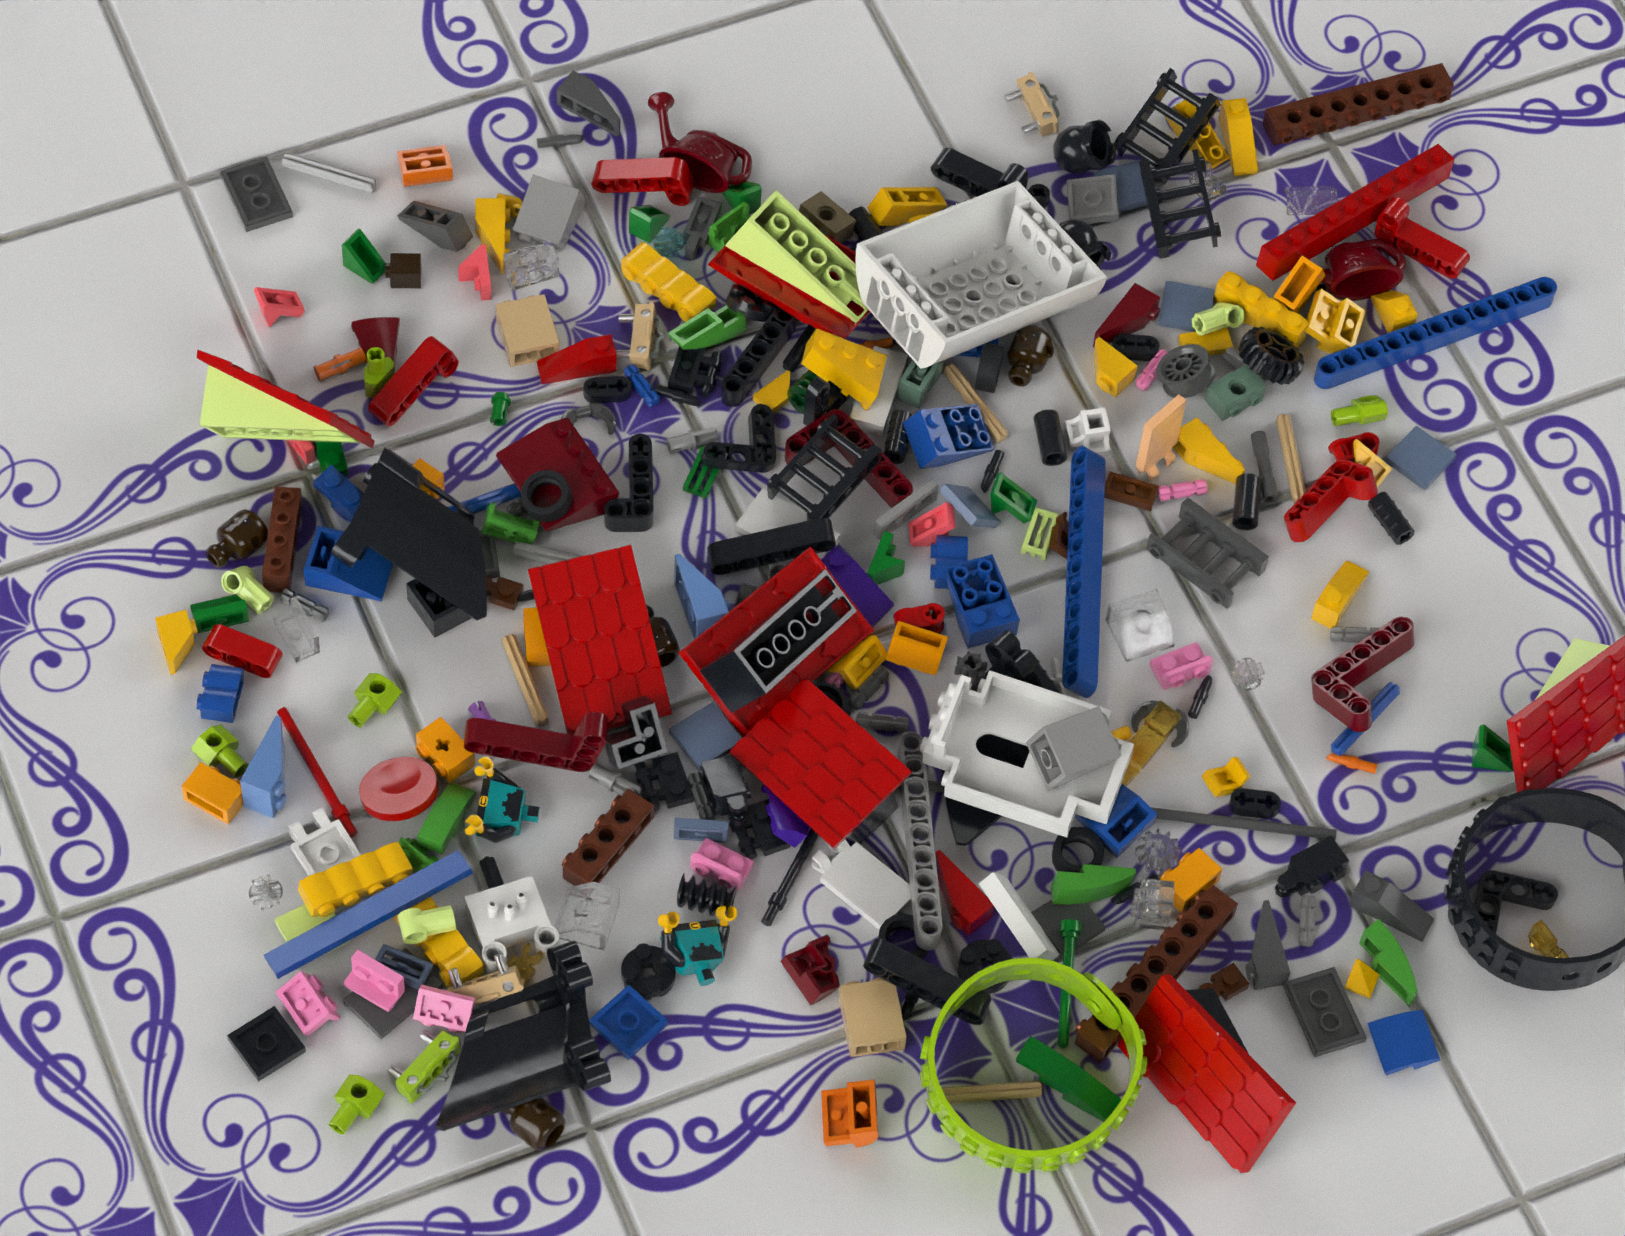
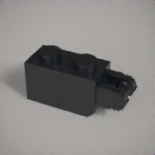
[701,755,751,826]
[1275,836,1349,898]

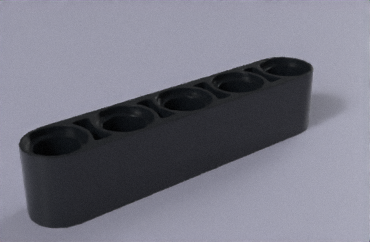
[721,306,796,407]
[707,518,836,575]
[863,939,992,1025]

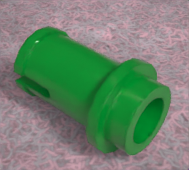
[490,392,511,426]

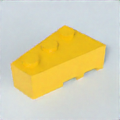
[801,329,887,411]

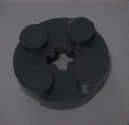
[726,284,777,322]
[957,939,1012,994]
[621,944,676,1000]

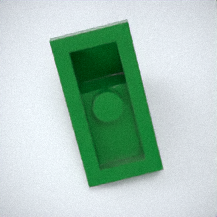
[314,441,349,476]
[990,472,1038,523]
[867,531,905,585]

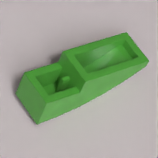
[668,305,747,350]
[417,782,476,855]
[1051,864,1136,905]
[1359,919,1418,1006]

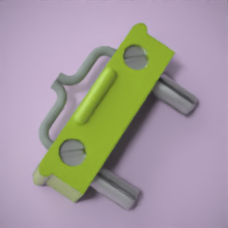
[388,1030,462,1103]

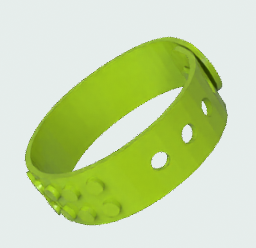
[920,958,1147,1173]

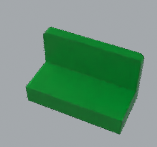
[190,594,249,633]

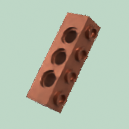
[262,486,303,593]
[562,789,654,895]

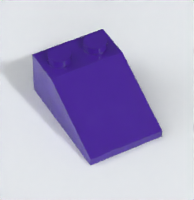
[821,546,894,628]

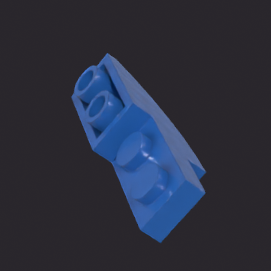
[313,465,364,522]

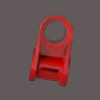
[1328,432,1380,462]
[893,603,945,634]

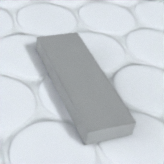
[873,479,939,540]

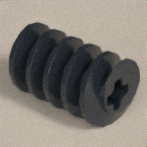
[677,873,737,916]

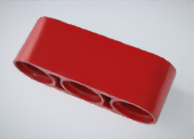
[202,624,283,678]

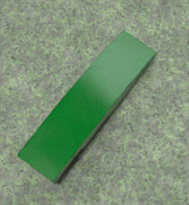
[1016,1036,1122,1122]

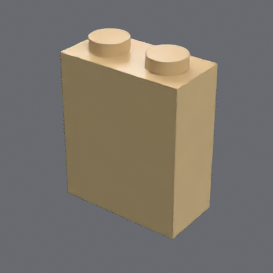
[495,294,559,367]
[838,978,907,1057]

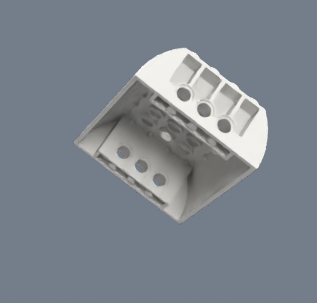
[855,181,1107,368]

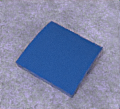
[1367,1010,1441,1076]

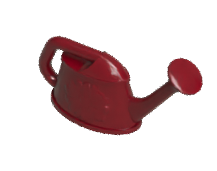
[648,92,752,193]
[1321,239,1406,301]

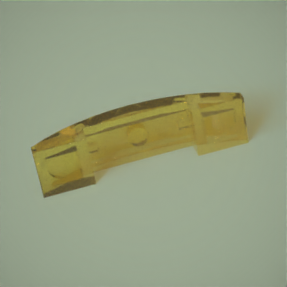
[1122,700,1182,787]

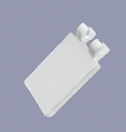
[735,488,840,560]
[288,808,362,913]
[811,839,912,930]

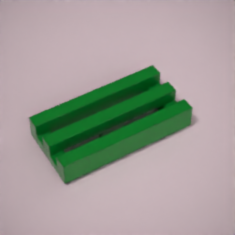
[683,446,726,499]

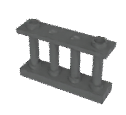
[1146,497,1269,609]

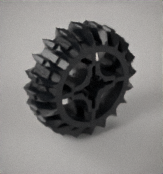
[1238,326,1305,385]

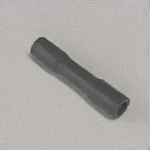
[1251,431,1278,503]

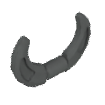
[561,403,616,435]
[1131,700,1190,748]

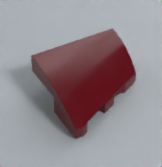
[351,317,400,365]
[780,935,840,1006]

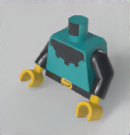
[465,757,540,843]
[658,906,737,986]

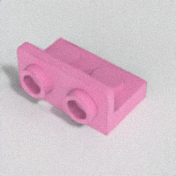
[1149,642,1213,690]
[690,838,754,891]
[344,949,405,1012]
[276,971,340,1036]
[413,985,475,1033]

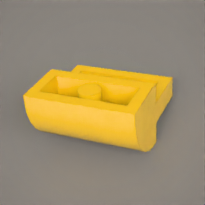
[1305,288,1366,354]

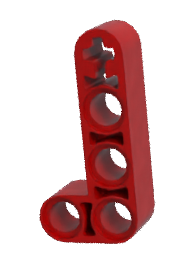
[591,157,694,206]
[1374,197,1470,279]
[368,336,459,427]
[1284,460,1378,542]

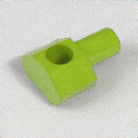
[364,347,395,399]
[1331,395,1388,427]
[348,673,402,728]
[191,724,249,778]
[328,1074,385,1135]

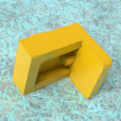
[1201,757,1250,797]

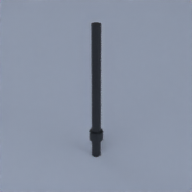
[761,828,819,926]

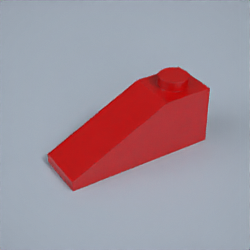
[537,334,617,384]
[935,849,994,936]

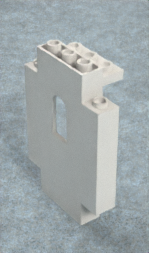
[919,670,1134,837]

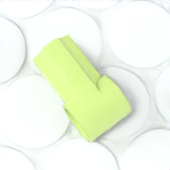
[1192,302,1245,335]
[221,566,274,614]
[398,905,456,944]

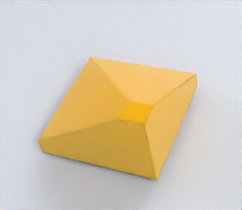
[1344,958,1380,999]

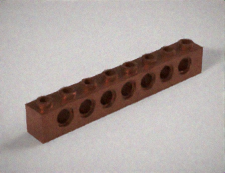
[1262,63,1454,146]
[1074,884,1238,1064]

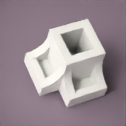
[1064,407,1111,455]

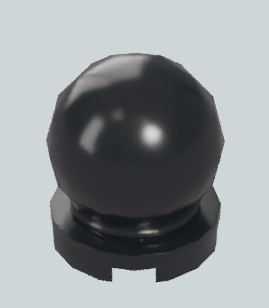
[1053,120,1116,174]
[1059,219,1112,271]

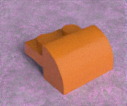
[397,145,453,187]
[821,1079,879,1148]

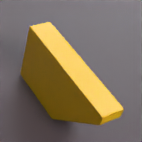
[753,370,790,413]
[1354,439,1392,488]

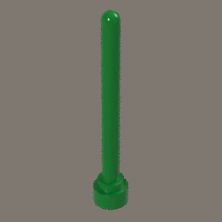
[1057,919,1082,1049]

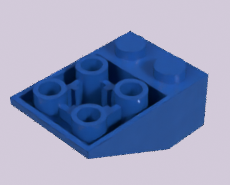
[903,404,995,469]
[304,526,393,602]
[943,554,1020,648]
[1075,784,1157,859]

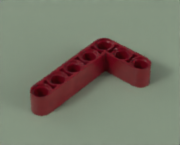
[784,409,913,508]
[1311,616,1414,732]
[464,712,608,772]

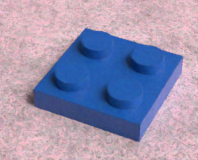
[589,985,668,1060]

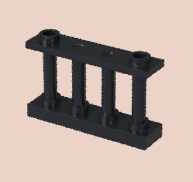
[1115,68,1221,184]
[1139,149,1221,259]
[767,414,881,521]

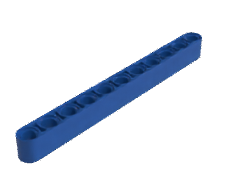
[1314,277,1557,389]
[1062,446,1106,698]

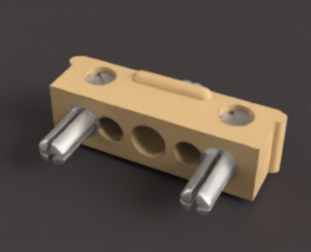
[1005,72,1060,137]
[616,302,665,371]
[447,953,525,1010]

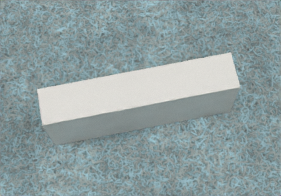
[850,346,908,437]
[979,872,1060,961]

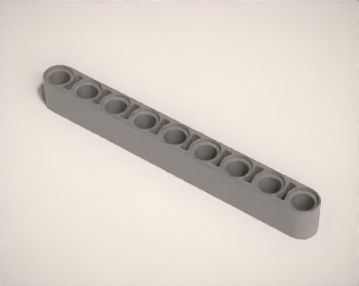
[897,732,943,951]

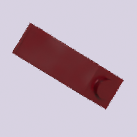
[1093,283,1161,347]

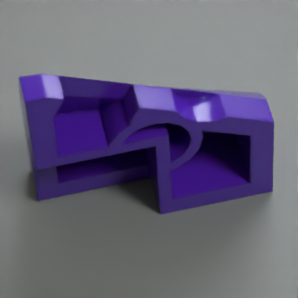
[761,785,809,848]

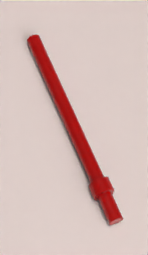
[277,707,358,838]

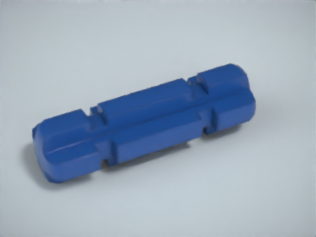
[624,364,660,407]

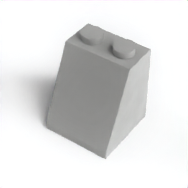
[513,174,587,252]
[1026,706,1121,791]

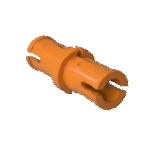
[313,347,367,381]

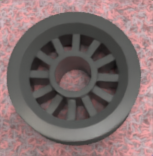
[1156,344,1215,398]

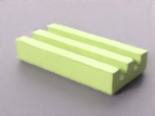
[1020,507,1059,560]

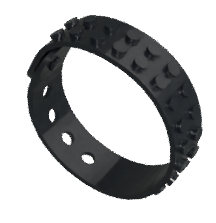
[1444,788,1625,991]

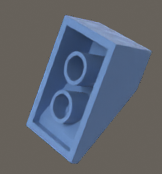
[674,554,731,639]
[240,716,287,818]

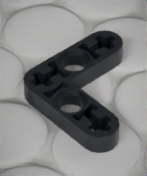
[803,376,851,426]
[701,404,776,473]
[1475,870,1558,933]

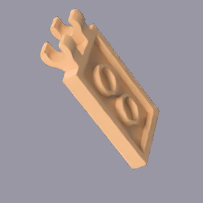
[1136,394,1187,481]

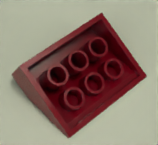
[496,418,619,532]

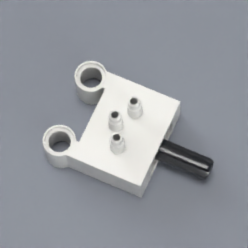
[464,856,559,974]

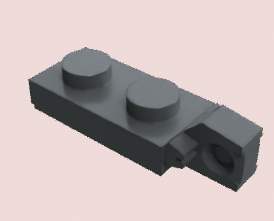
[683,197,722,260]

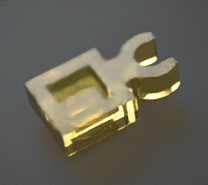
[1528,919,1569,958]
[503,943,543,987]

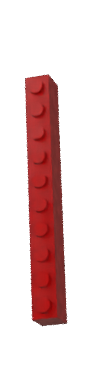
[1256,144,1455,281]

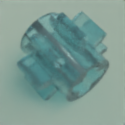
[654,227,684,258]

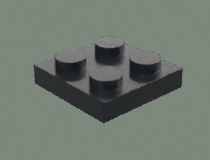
[227,1006,306,1082]

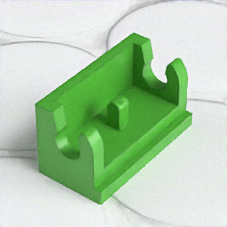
[708,201,751,252]
[481,502,540,544]

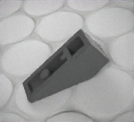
[557,70,621,137]
[397,201,473,252]
[1349,870,1434,942]
[1246,900,1291,990]

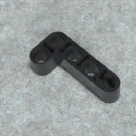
[931,148,1029,197]
[604,433,654,532]

